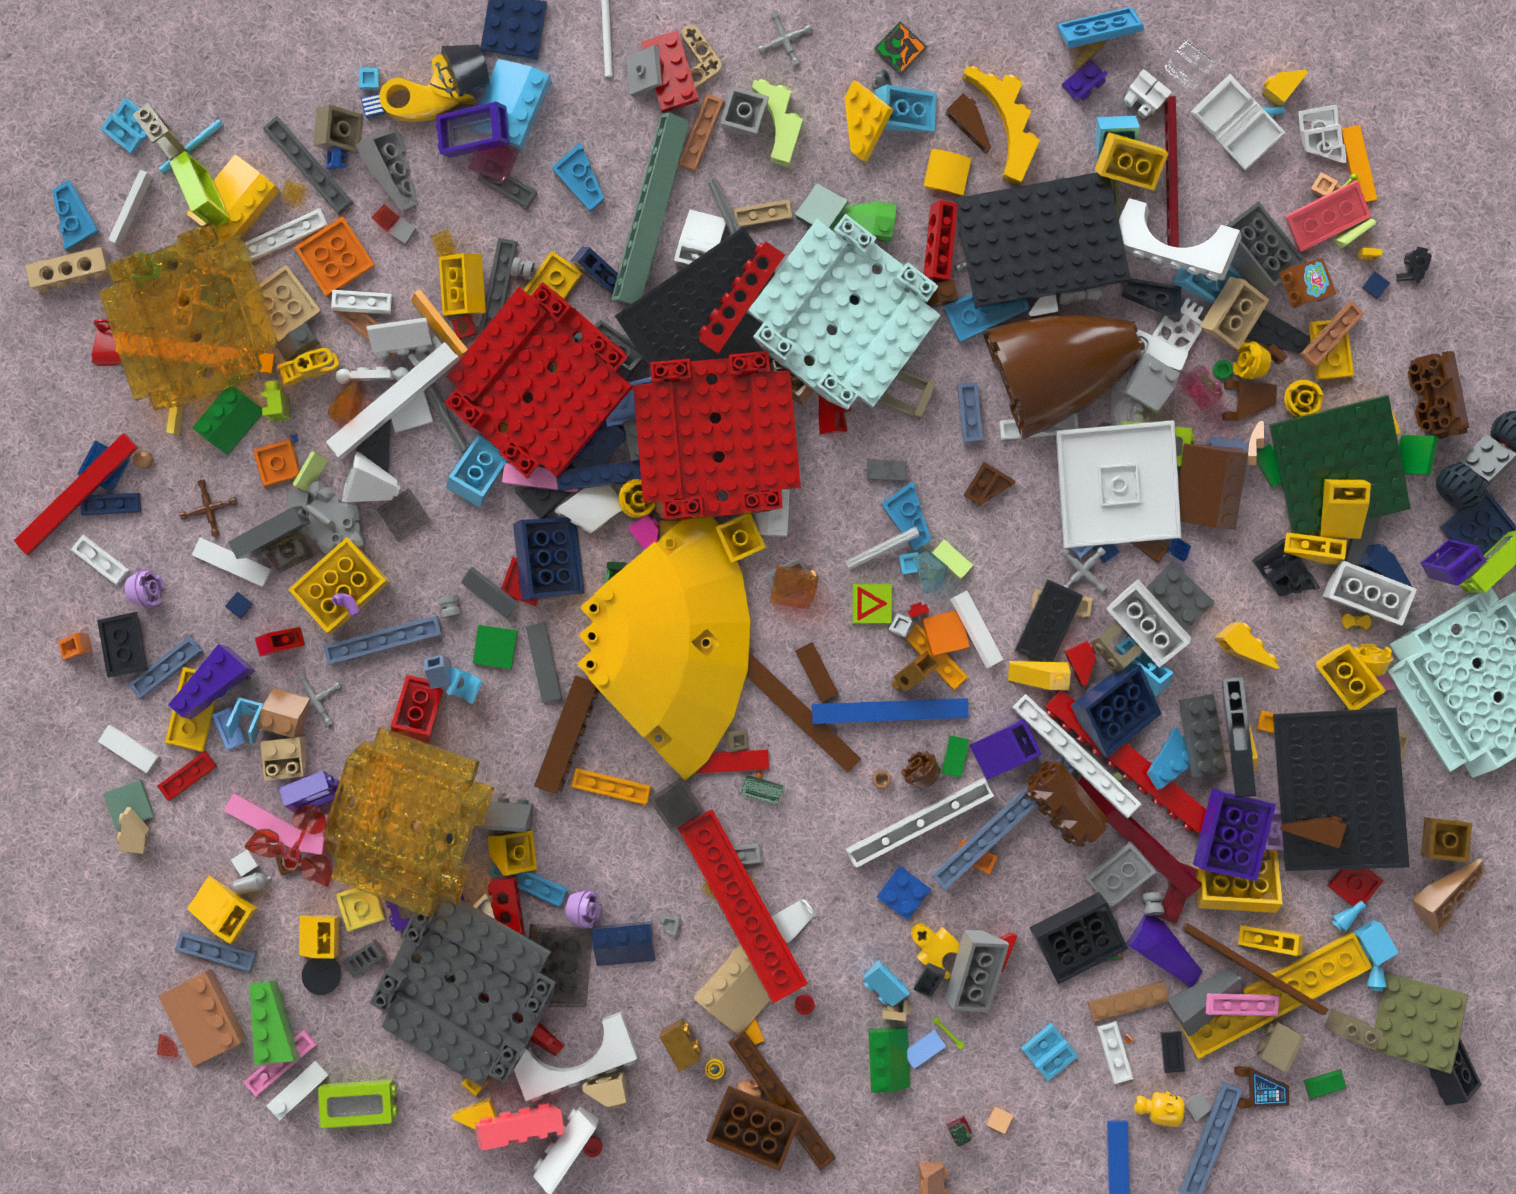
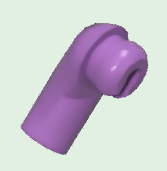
[332,593,360,616]

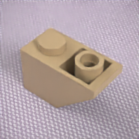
[116,807,149,854]

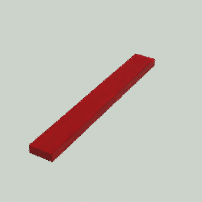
[13,433,139,555]

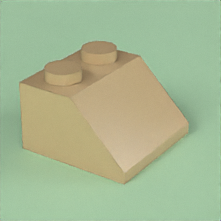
[582,1071,629,1109]

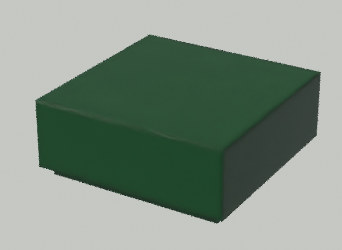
[607,562,628,571]

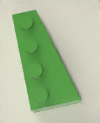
[250,981,301,1065]

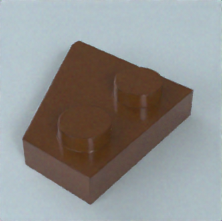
[963,462,1016,506]

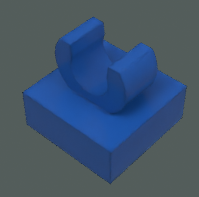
[326,146,348,170]

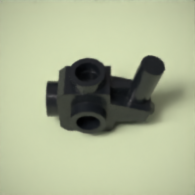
[1396,247,1432,283]

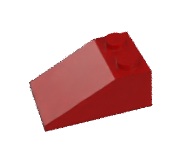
[391,675,443,745]

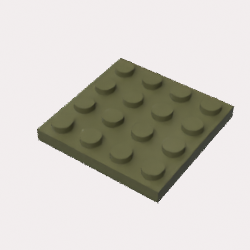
[1370,972,1469,1073]

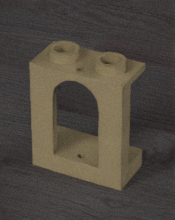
[133,103,188,161]
[877,369,936,420]
[1090,620,1144,673]
[1324,1008,1383,1050]

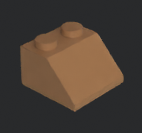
[256,688,311,738]

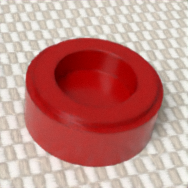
[795,994,815,1015]
[583,1136,603,1157]

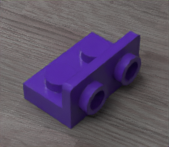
[1061,59,1108,103]

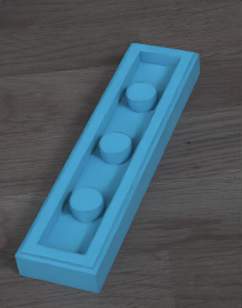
[489,863,568,908]

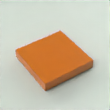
[253,439,300,487]
[921,610,970,657]

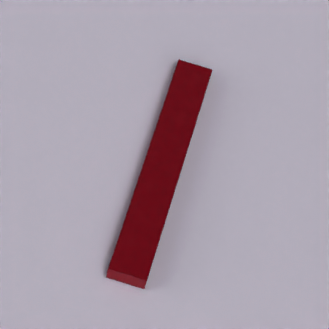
[1164,96,1179,248]
[1077,776,1202,898]

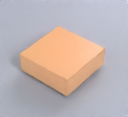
[987,1106,1013,1134]

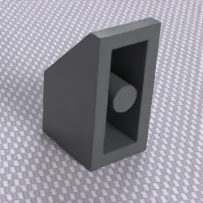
[277,323,320,362]

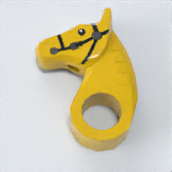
[379,54,475,123]

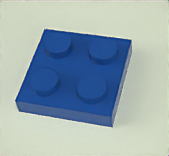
[876,865,931,920]

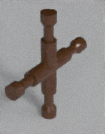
[179,479,238,537]

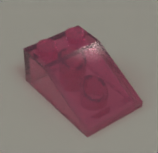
[1177,364,1224,411]

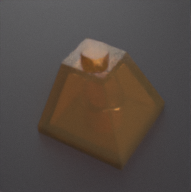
[328,382,365,424]
[770,565,819,609]

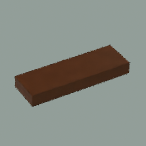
[795,642,839,703]

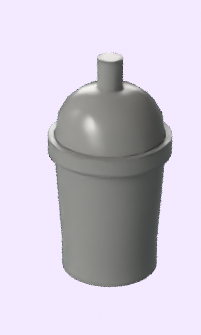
[233,872,272,896]

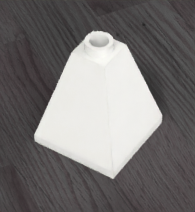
[342,451,400,502]

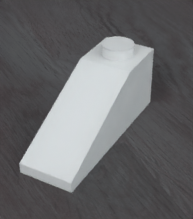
[267,1061,328,1121]

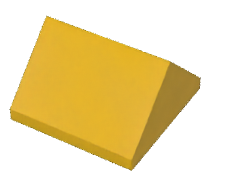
[715,514,766,563]

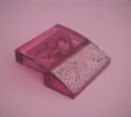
[468,135,520,183]

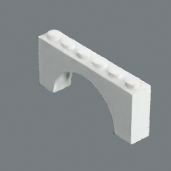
[1119,198,1242,281]
[514,1011,638,1102]

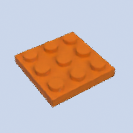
[294,216,375,297]

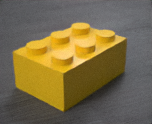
[1095,132,1168,191]

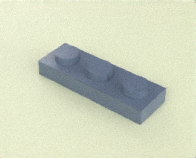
[957,382,983,443]

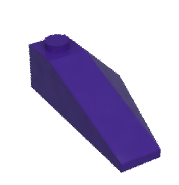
[1126,915,1202,987]

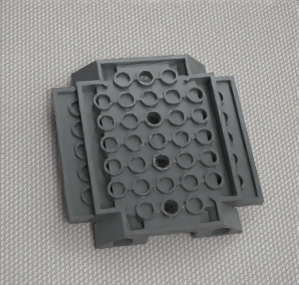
[370,892,556,1087]

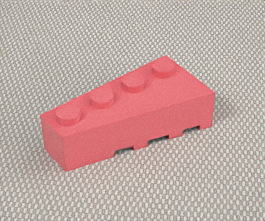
[475,1102,565,1150]

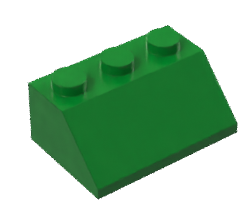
[192,383,262,455]
[868,1027,910,1093]

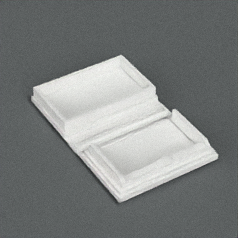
[1191,74,1286,171]

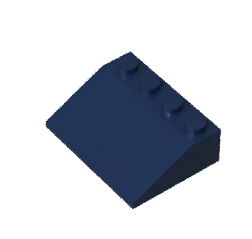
[513,517,585,601]
[1071,663,1162,757]

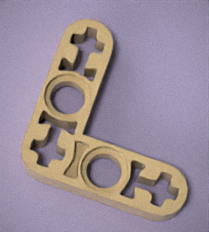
[682,25,722,89]

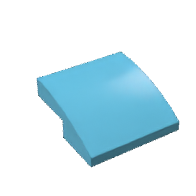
[101,98,147,153]
[1021,1023,1078,1081]

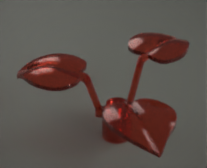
[244,805,333,887]

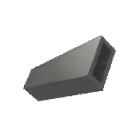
[228,506,311,559]
[1167,968,1244,1037]

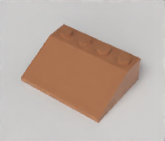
[158,969,246,1066]
[919,1162,948,1194]

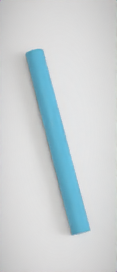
[159,119,223,174]

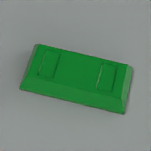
[1303,1069,1347,1100]

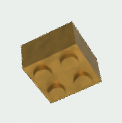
[1421,817,1472,862]
[659,1018,703,1072]

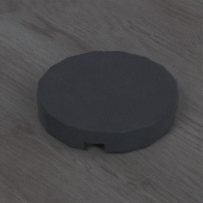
[302,958,342,995]

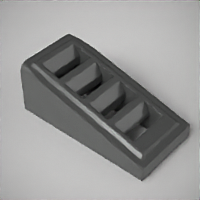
[342,939,386,978]

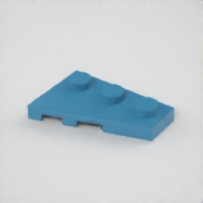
[551,142,605,212]
[52,180,100,251]
[881,481,931,552]
[1147,727,1190,790]

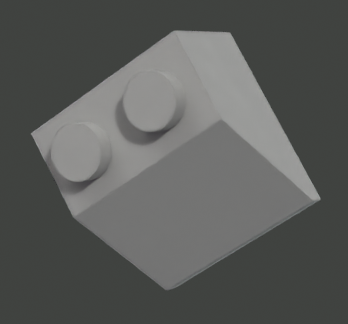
[720,86,769,135]
[1124,354,1180,413]

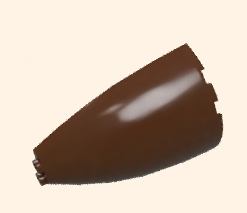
[982,314,1144,440]

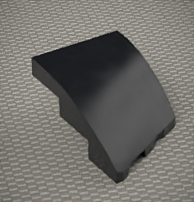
[441,44,490,97]
[1252,538,1320,597]

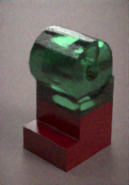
[946,1116,972,1146]

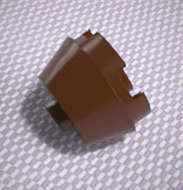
[901,750,941,790]

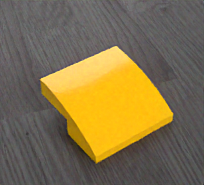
[923,149,972,196]

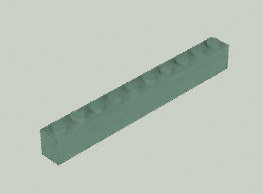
[611,113,689,307]

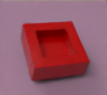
[907,602,929,618]

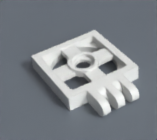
[1152,297,1204,353]

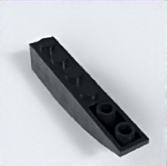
[1222,677,1256,798]

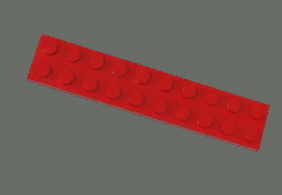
[677,809,808,1004]

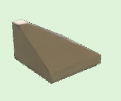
[724,730,749,752]

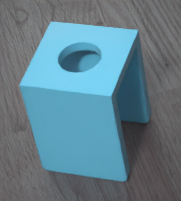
[442,666,483,704]
[226,697,263,744]
[1353,920,1398,965]

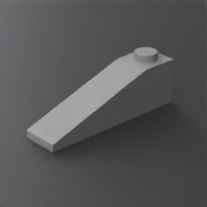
[356,128,417,211]

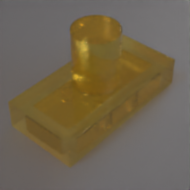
[1072,40,1108,72]
[430,229,458,259]

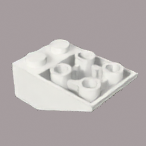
[674,210,726,268]

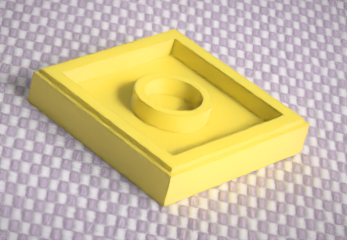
[336,882,386,932]

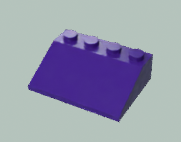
[1193,788,1276,881]

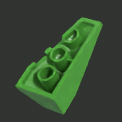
[831,201,897,243]

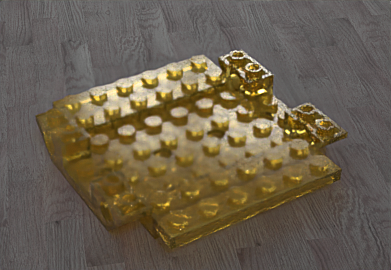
[98,221,279,410]
[323,727,495,917]

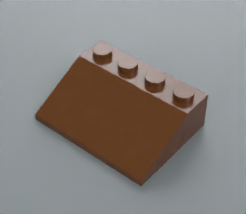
[1178,443,1248,530]
[706,1085,802,1171]

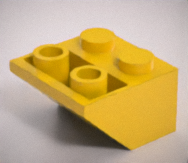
[299,915,340,958]

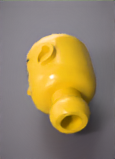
[1134,1091,1185,1127]

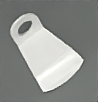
[771,899,816,943]

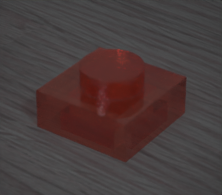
[371,204,399,232]

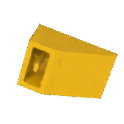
[1320,479,1371,539]
[1214,622,1280,670]
[187,875,258,944]

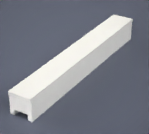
[326,342,460,460]
[845,777,994,868]

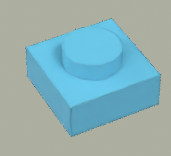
[359,68,380,90]
[899,552,922,575]

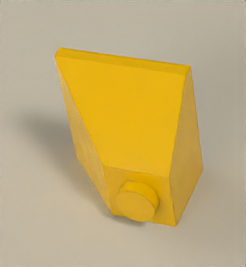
[487,830,537,875]

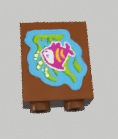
[1279,258,1336,308]

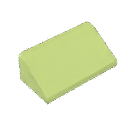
[1332,218,1376,249]
[293,451,328,493]
[931,540,973,580]

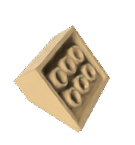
[694,945,770,1034]

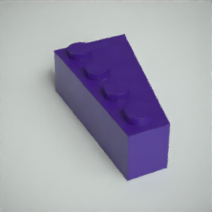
[168,644,256,719]

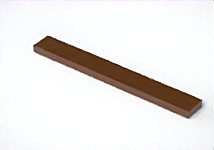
[746,652,861,772]
[1182,923,1329,1015]
[728,1030,836,1170]

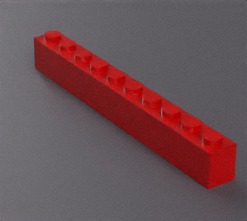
[1044,690,1206,833]

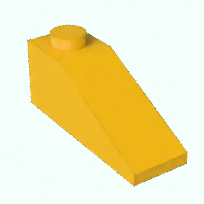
[1284,532,1347,566]
[1008,661,1071,690]
[1238,925,1305,956]

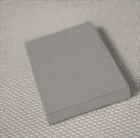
[1085,841,1157,908]

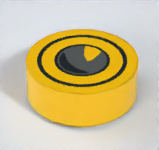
[705,1058,725,1079]

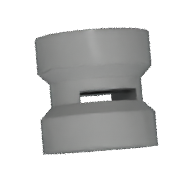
[511,257,535,280]
[438,595,461,618]
[1142,892,1164,916]

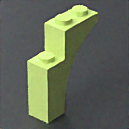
[752,79,803,167]

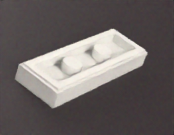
[331,290,392,315]
[71,535,130,586]
[98,725,159,773]
[1097,1021,1134,1084]

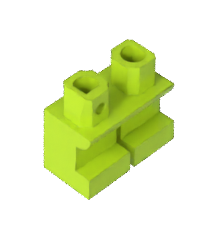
[260,381,291,422]

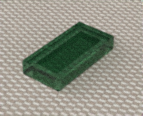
[740,775,783,805]

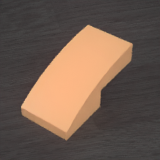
[1311,172,1342,198]
[1248,421,1264,465]

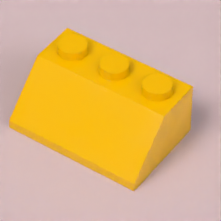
[439,253,486,316]
[1316,643,1386,710]

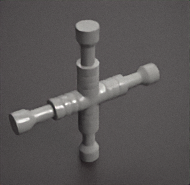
[757,11,813,67]
[1059,547,1106,593]
[297,673,342,727]

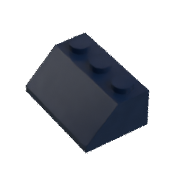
[592,921,655,966]

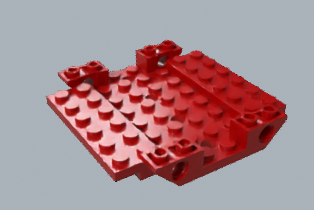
[444,282,633,479]
[633,351,801,520]

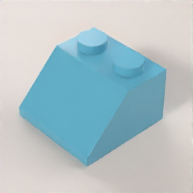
[1095,116,1140,162]
[863,960,910,1007]

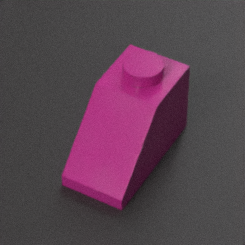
[628,515,660,550]

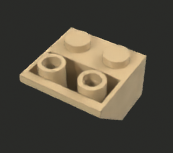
[260,737,307,781]

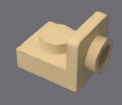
[881,998,911,1021]

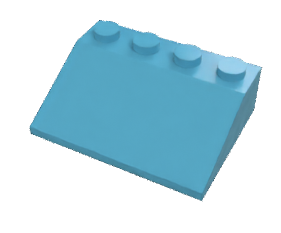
[469,59,552,151]

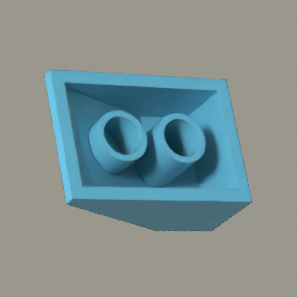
[875,85,937,132]
[1172,266,1244,304]
[446,435,507,507]

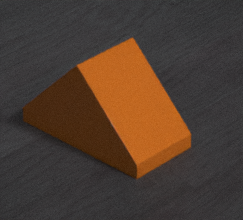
[58,633,92,660]

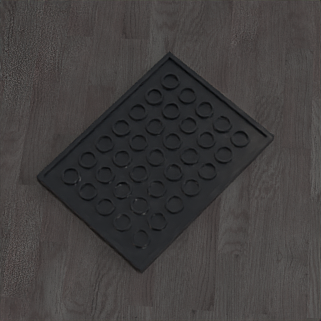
[954,172,1131,309]
[615,226,775,385]
[1273,707,1410,871]

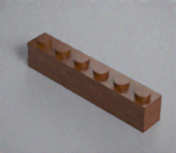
[534,676,600,795]

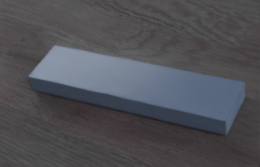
[128,636,203,699]
[175,931,257,972]

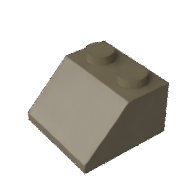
[313,104,363,153]
[1256,1020,1305,1073]

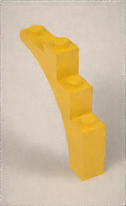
[962,66,1040,186]

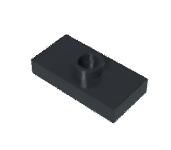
[913,962,947,997]
[1160,1031,1185,1073]

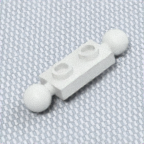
[336,367,409,384]

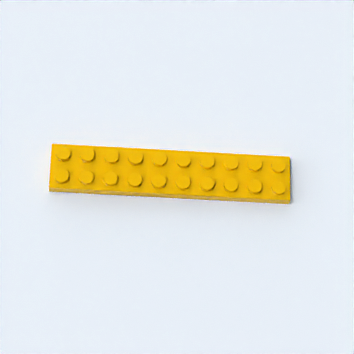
[1178,932,1372,1059]

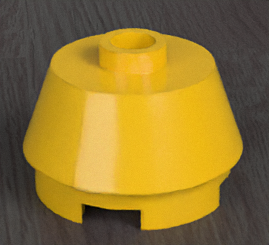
[1233,342,1271,380]
[1284,380,1323,417]
[618,479,655,518]
[1354,644,1393,677]

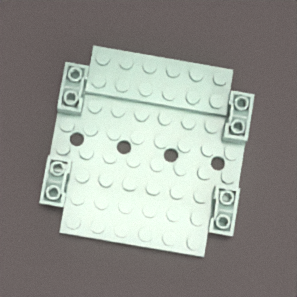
[747,214,940,410]
[1386,587,1516,778]

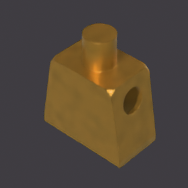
[891,650,939,692]

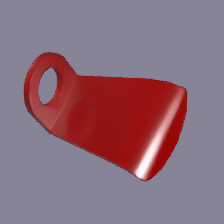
[91,319,123,366]

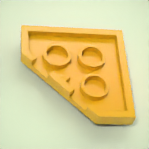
[844,80,894,162]

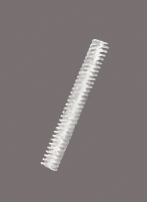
[846,527,919,570]

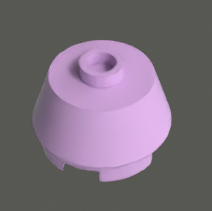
[125,569,164,608]
[566,890,601,929]

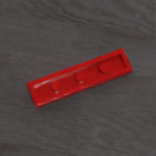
[694,749,769,774]

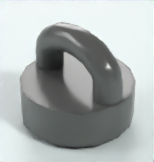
[872,70,891,90]

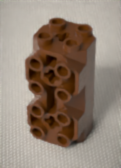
[1407,351,1470,439]
[1025,760,1109,848]

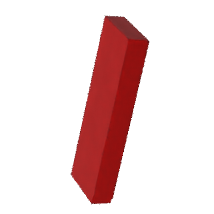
[157,751,218,802]

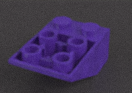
[969,719,1042,780]

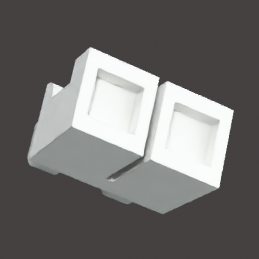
[1123,69,1171,119]

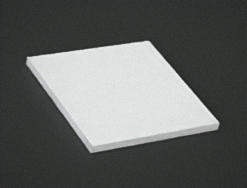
[1056,420,1181,548]

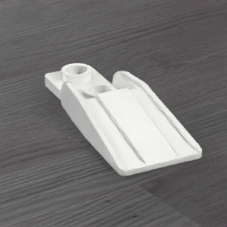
[1136,330,1188,371]

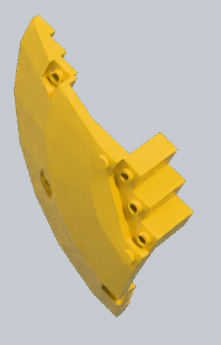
[577,517,751,781]

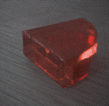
[157,1034,178,1057]

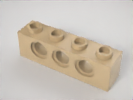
[25,247,112,293]

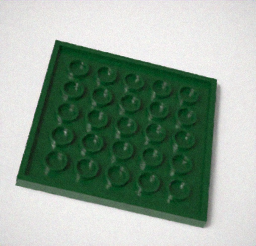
[1269,394,1411,535]

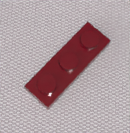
[1157,862,1198,924]

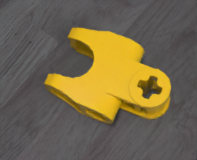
[277,348,340,386]
[911,923,960,980]

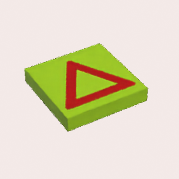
[852,584,892,623]

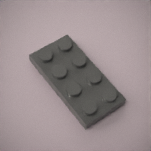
[1179,694,1227,778]

